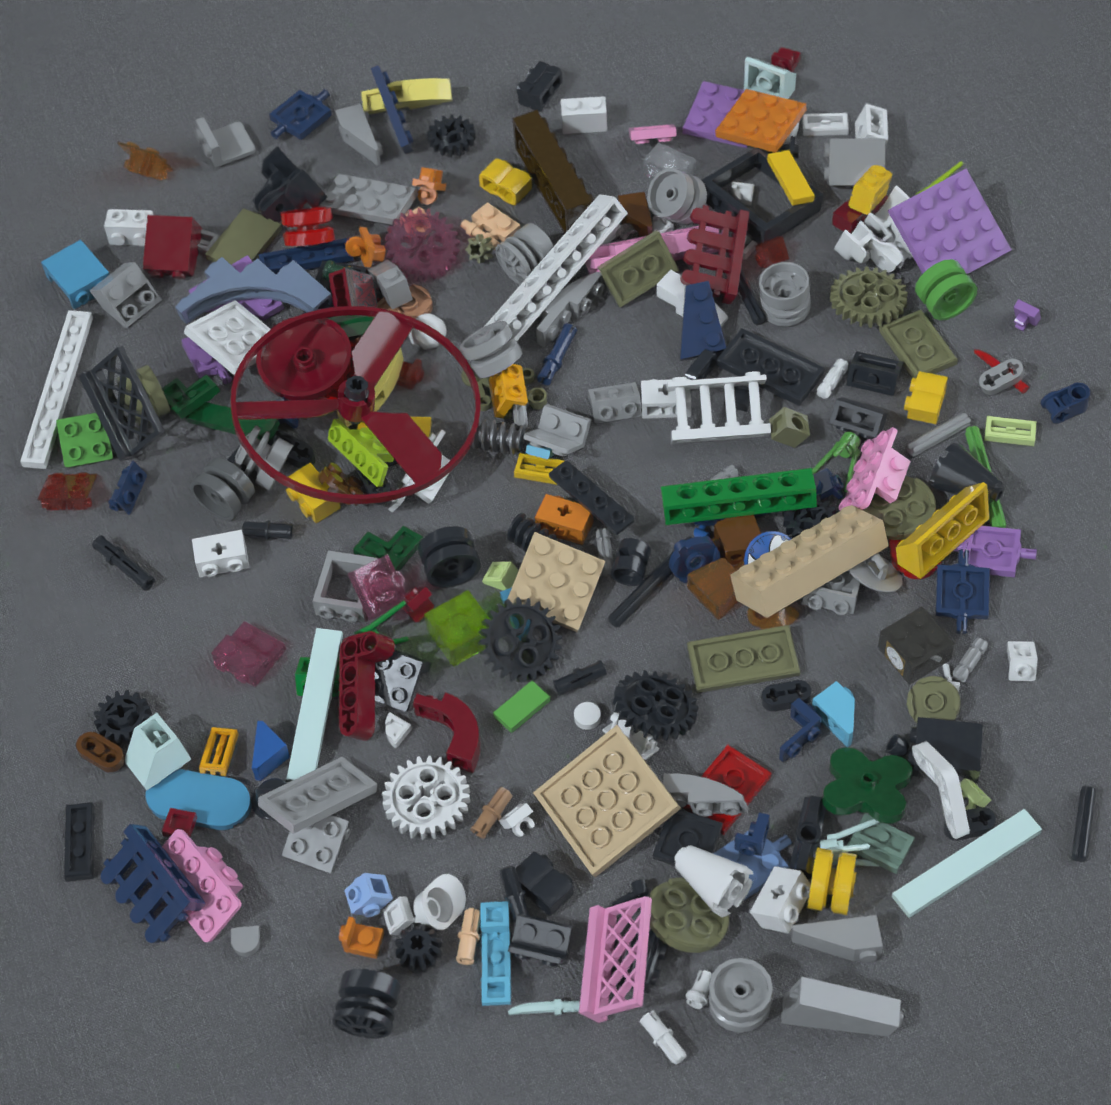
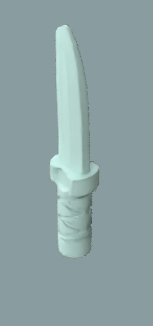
[508,999,580,1015]

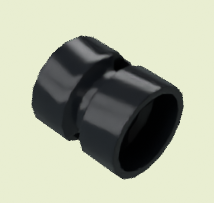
[611,538,651,586]

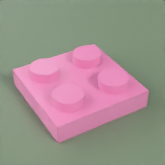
[629,124,676,144]

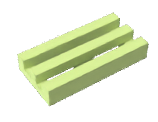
[984,416,1037,446]

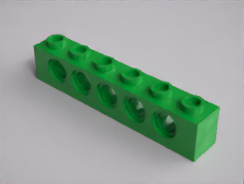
[661,468,817,525]

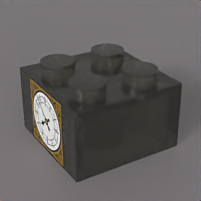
[878,607,955,685]

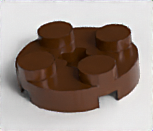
[318,463,364,506]

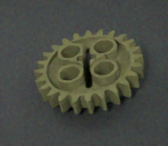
[830,266,908,328]

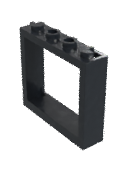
[701,147,823,248]

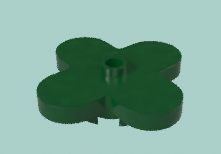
[823,747,912,824]

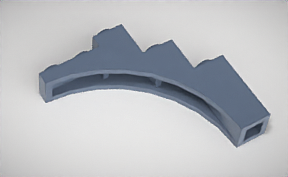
[175,257,334,324]

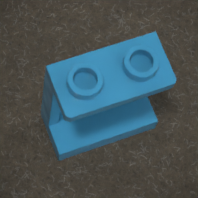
[41,240,110,309]

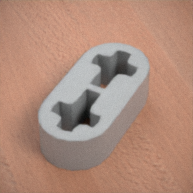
[979,359,1024,395]

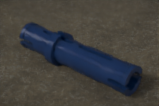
[537,324,577,386]

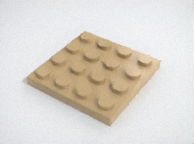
[533,725,681,877]

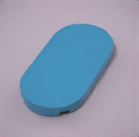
[146,769,252,830]

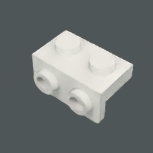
[104,209,153,246]

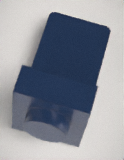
[779,698,822,762]

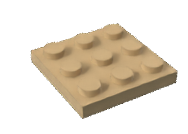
[507,532,606,632]

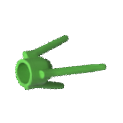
[812,432,861,493]

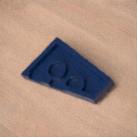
[679,281,726,361]

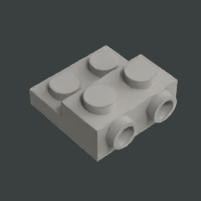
[802,571,861,615]

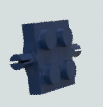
[269,89,332,140]
[935,549,990,634]

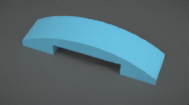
[480,901,511,1006]

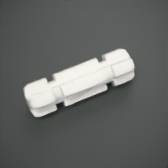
[817,359,849,399]

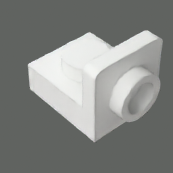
[1007,641,1037,681]

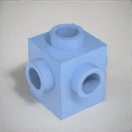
[344,873,393,917]

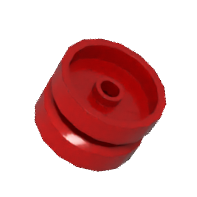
[281,207,335,246]

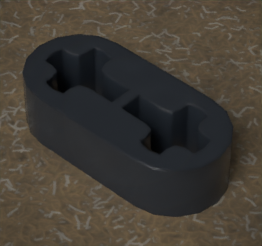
[684,349,718,380]
[761,680,811,712]
[943,807,996,841]

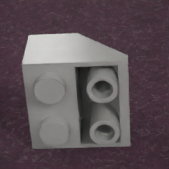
[90,262,161,328]

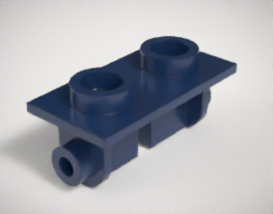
[109,461,147,515]

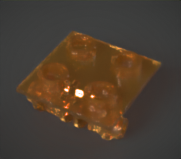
[117,141,173,181]

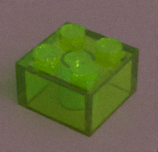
[424,590,491,667]

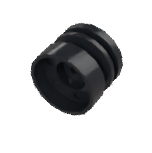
[332,969,401,1038]

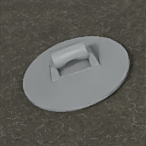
[848,553,902,593]

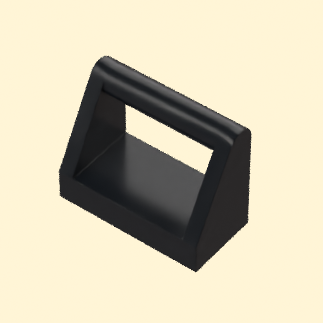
[846,351,904,396]

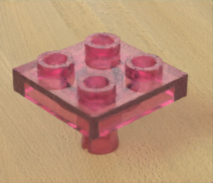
[348,554,406,621]

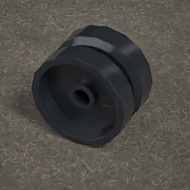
[418,526,481,588]

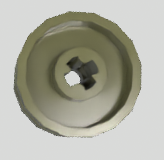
[116,364,170,426]

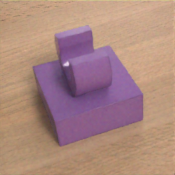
[1014,299,1041,331]

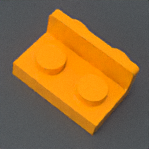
[488,364,528,418]

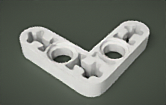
[912,741,970,839]

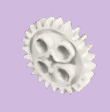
[382,756,470,840]

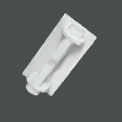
[602,712,659,760]

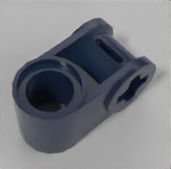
[1040,382,1090,424]

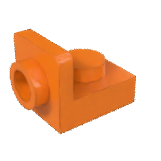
[339,916,384,959]

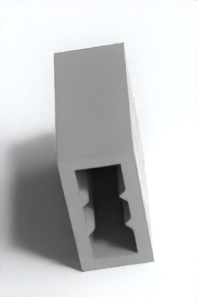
[824,138,885,185]

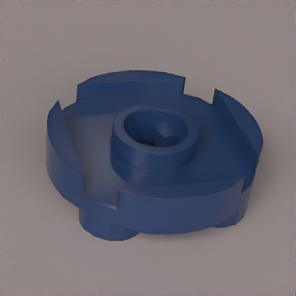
[669,536,720,583]

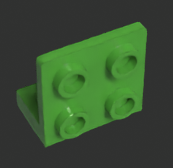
[56,413,113,468]

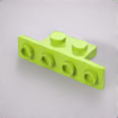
[328,419,394,487]

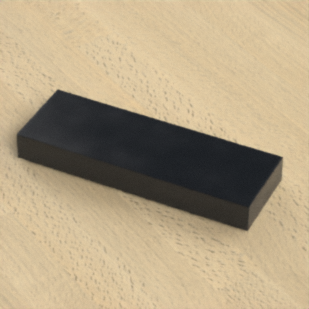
[64,802,95,882]

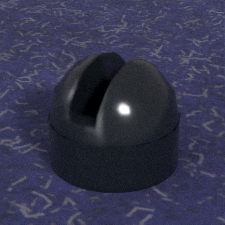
[886,734,909,757]

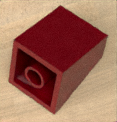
[143,215,203,279]

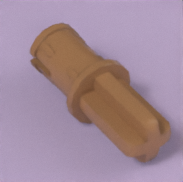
[470,787,512,839]

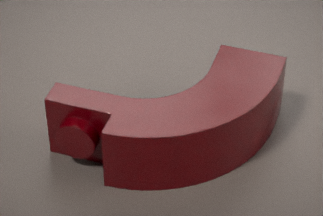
[413,692,481,773]

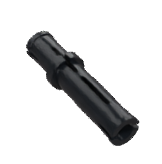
[92,535,155,591]

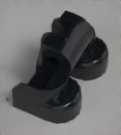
[252,146,328,222]

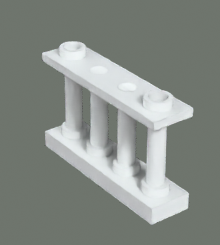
[667,372,771,444]

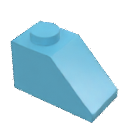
[812,681,855,747]

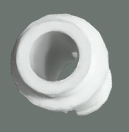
[686,970,712,1009]

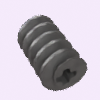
[472,419,525,455]

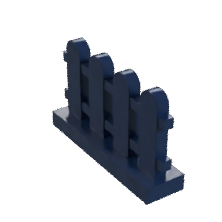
[101,824,206,943]

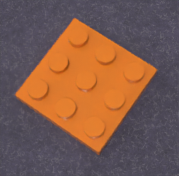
[715,89,807,153]

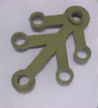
[461,368,547,419]

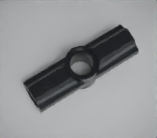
[789,796,826,879]

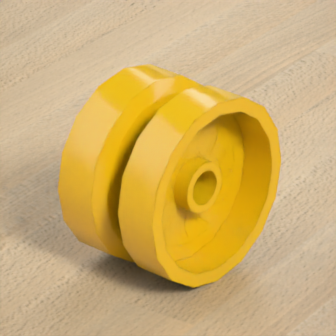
[808,848,857,915]

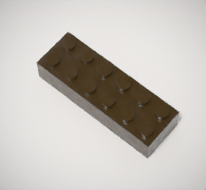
[512,110,594,234]

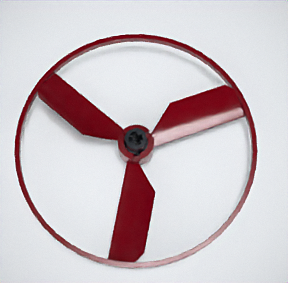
[231,306,481,504]

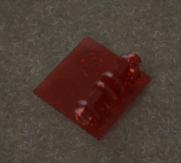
[38,472,97,510]

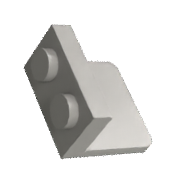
[194,117,255,168]

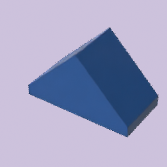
[252,721,290,781]

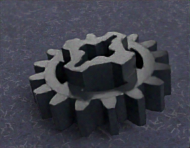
[427,114,476,157]
[783,496,836,539]
[94,690,152,746]

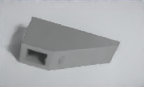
[335,104,383,166]

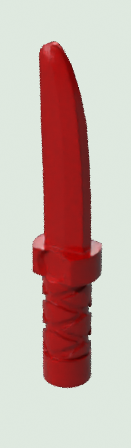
[974,350,1029,394]

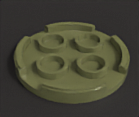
[863,476,936,540]
[649,878,729,953]

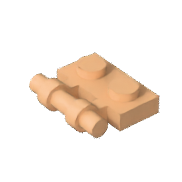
[461,202,521,250]

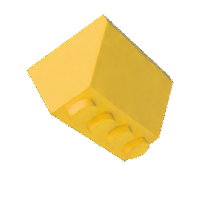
[896,482,989,579]

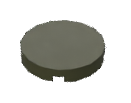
[907,676,961,724]

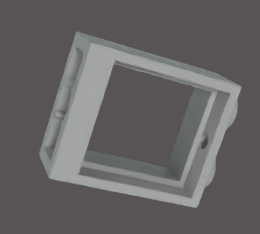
[312,551,380,622]

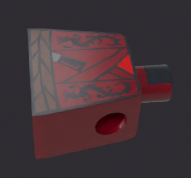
[329,268,382,317]

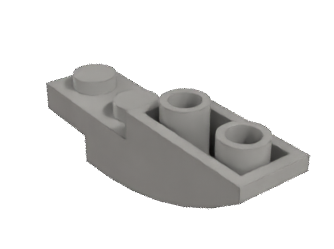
[536,272,604,347]
[662,774,748,816]

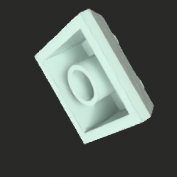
[744,57,796,99]

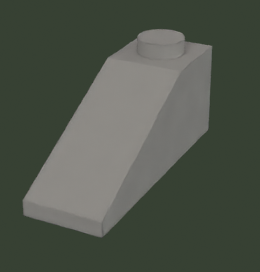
[367,259,413,309]
[791,915,883,963]

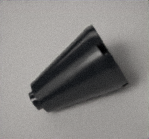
[930,443,1004,504]

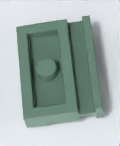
[847,813,915,874]

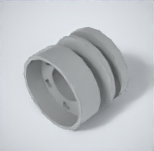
[495,223,554,285]
[759,262,811,326]
[234,425,293,490]

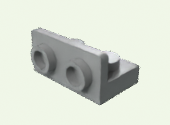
[588,382,642,423]

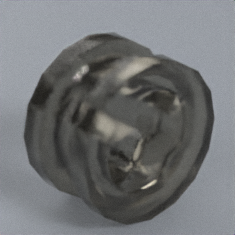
[616,223,639,241]

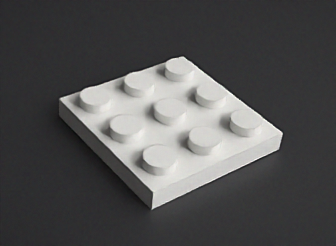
[184,300,271,375]

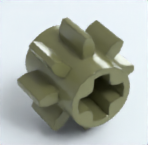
[465,234,496,264]

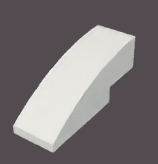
[657,270,728,327]

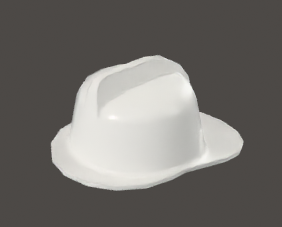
[414,874,466,930]

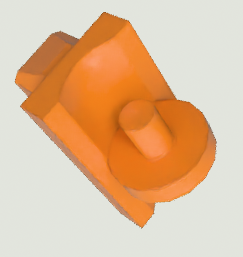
[412,167,446,205]
[345,227,385,267]

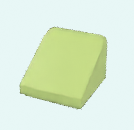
[482,562,519,591]

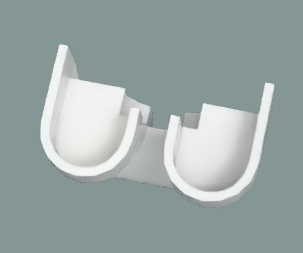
[834,185,913,272]

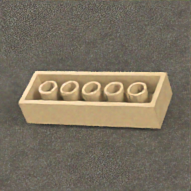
[730,505,889,618]

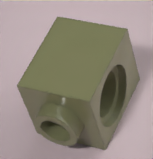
[769,407,810,448]

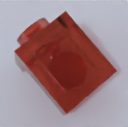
[396,358,424,390]

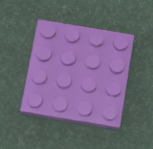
[888,169,1011,275]

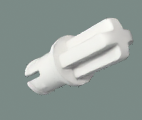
[640,1011,686,1065]

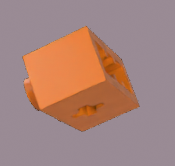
[535,494,594,545]

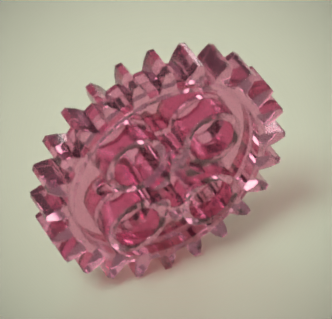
[385,208,460,282]

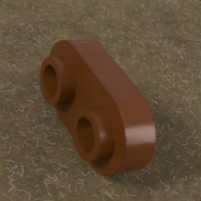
[76,732,125,772]

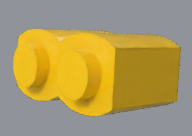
[479,158,532,205]
[904,371,948,424]

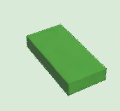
[493,681,550,733]

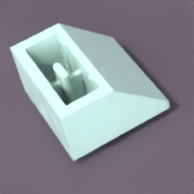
[125,713,191,790]

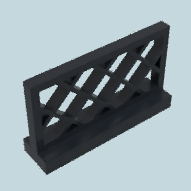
[79,346,165,461]

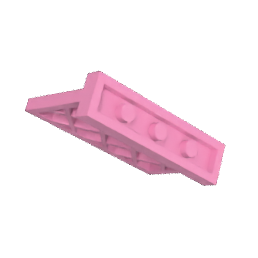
[579,896,652,1023]

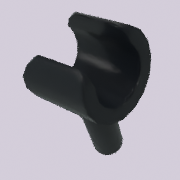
[611,879,648,906]

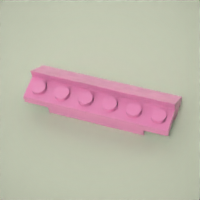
[585,226,722,274]

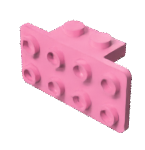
[838,427,911,512]
[162,829,243,942]

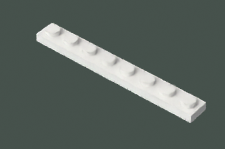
[20,310,93,469]

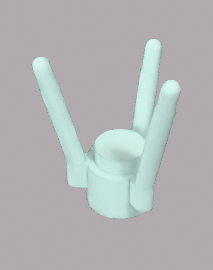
[820,819,879,867]

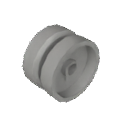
[647,168,707,225]
[460,321,522,378]
[709,958,773,1033]

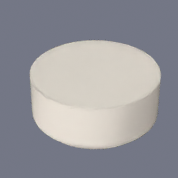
[574,702,601,730]

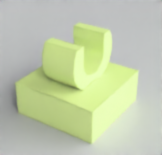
[960,778,991,810]

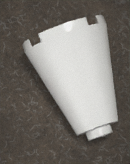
[675,845,753,917]

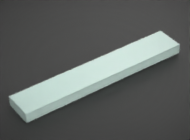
[286,628,343,782]
[892,809,1042,918]

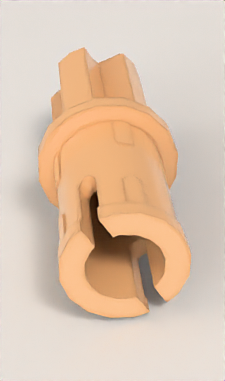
[456,908,481,965]

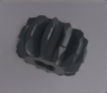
[395,924,442,973]

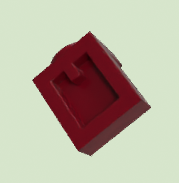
[771,47,801,72]

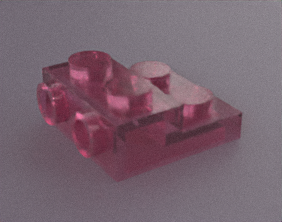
[211,621,286,687]

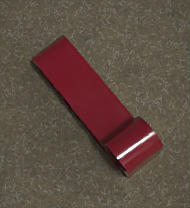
[339,631,395,741]

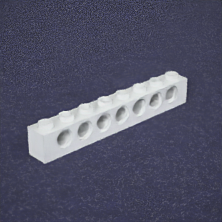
[484,194,628,341]

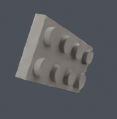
[319,174,418,226]
[258,757,377,834]

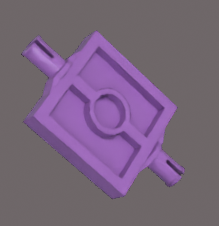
[181,337,232,384]
[953,526,1037,577]

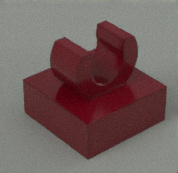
[161,808,197,838]

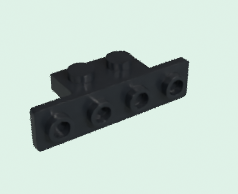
[549,460,634,535]

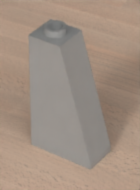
[781,977,903,1037]

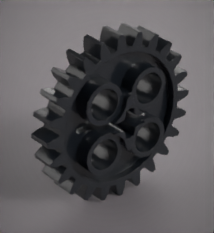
[478,597,563,683]
[612,670,699,741]

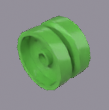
[915,259,978,320]

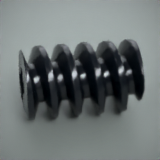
[507,513,564,553]

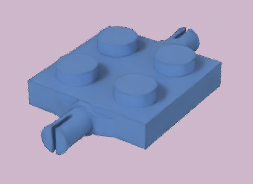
[713,831,792,900]

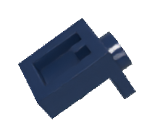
[734,812,770,856]

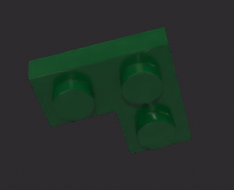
[162,374,221,419]
[353,525,423,577]

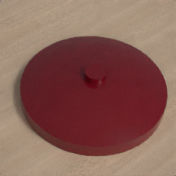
[256,316,353,400]

